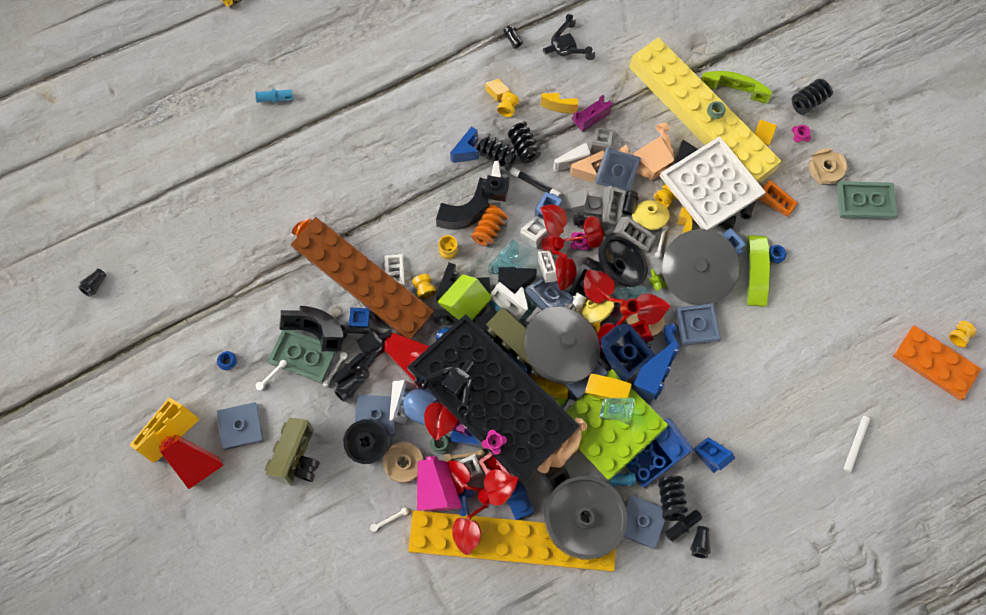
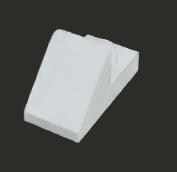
[520,215,547,249]
[490,282,528,321]

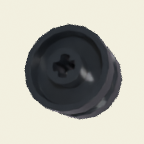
[343,418,391,464]

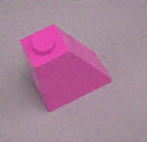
[417,456,461,512]

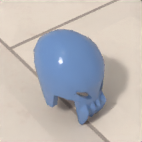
[403,389,439,426]

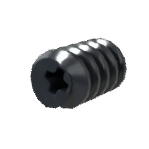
[791,79,833,115]
[508,121,541,163]
[476,134,516,170]
[658,475,688,521]

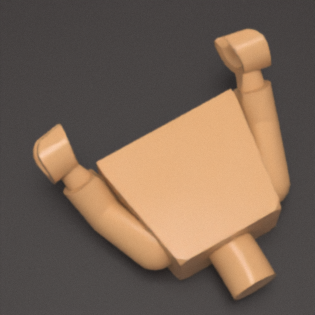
[619,122,675,181]
[537,418,587,473]

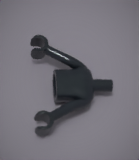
[543,14,595,60]
[340,324,393,379]
[415,359,475,419]

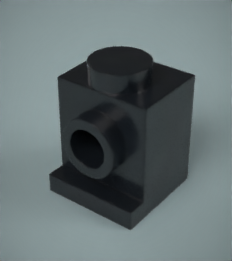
[481,175,510,202]

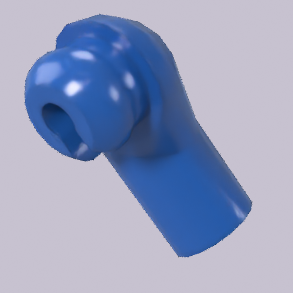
[663,323,680,349]
[458,488,474,516]

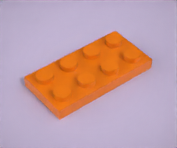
[893,325,982,401]

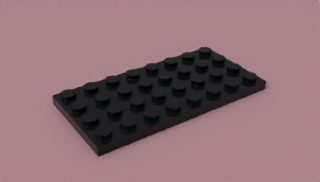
[407,314,580,484]

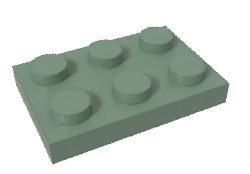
[837,181,897,219]
[267,330,336,384]

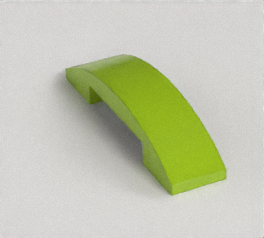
[701,71,772,104]
[747,235,770,307]

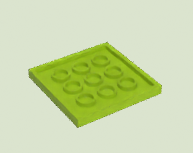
[565,369,668,481]

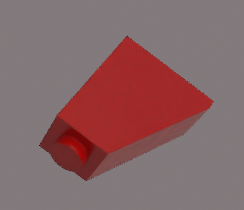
[384,333,430,389]
[159,434,224,490]

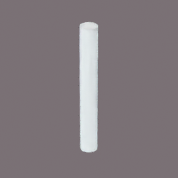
[843,416,870,473]

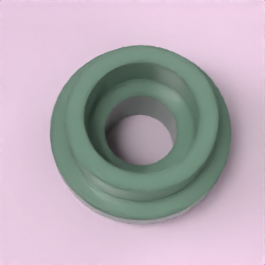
[707,101,726,119]
[430,435,450,454]

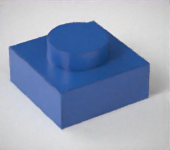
[349,307,370,328]

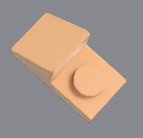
[570,150,605,183]

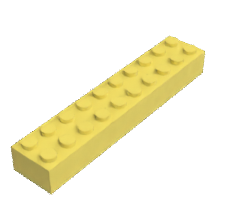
[629,37,781,184]

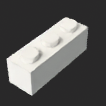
[538,250,557,283]

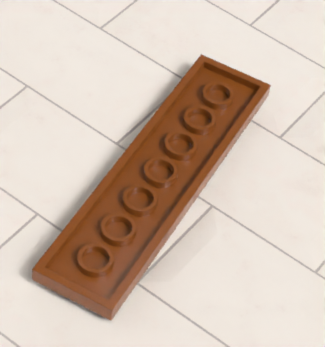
[290,217,434,339]

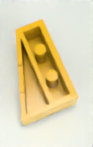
[129,398,200,463]

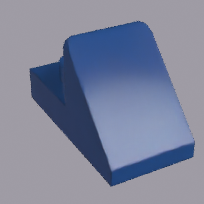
[450,126,479,163]
[694,437,735,473]
[507,482,534,520]

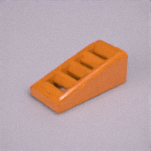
[758,180,798,217]

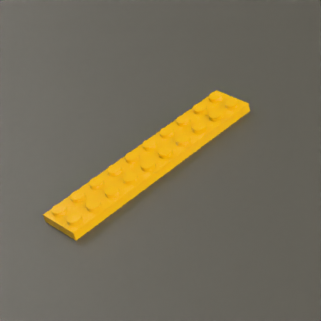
[408,510,616,572]

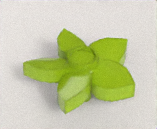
[649,269,667,291]

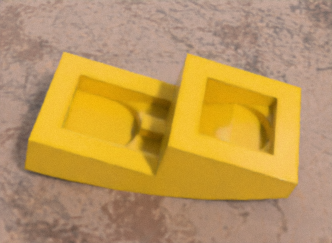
[540,93,578,114]
[677,205,692,234]
[530,373,570,399]
[585,374,631,404]

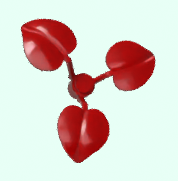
[540,205,604,291]
[583,269,671,355]
[410,350,458,440]
[447,460,519,555]

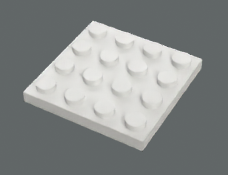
[660,136,765,230]

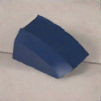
[601,324,656,381]

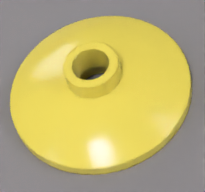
[632,200,670,230]
[579,296,614,324]

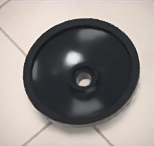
[598,236,648,287]

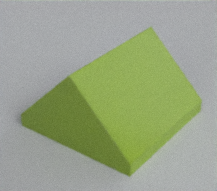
[438,274,492,321]

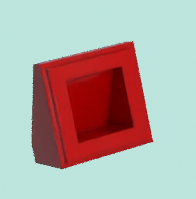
[631,319,654,342]

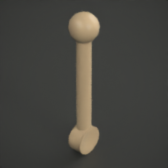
[444,449,485,462]

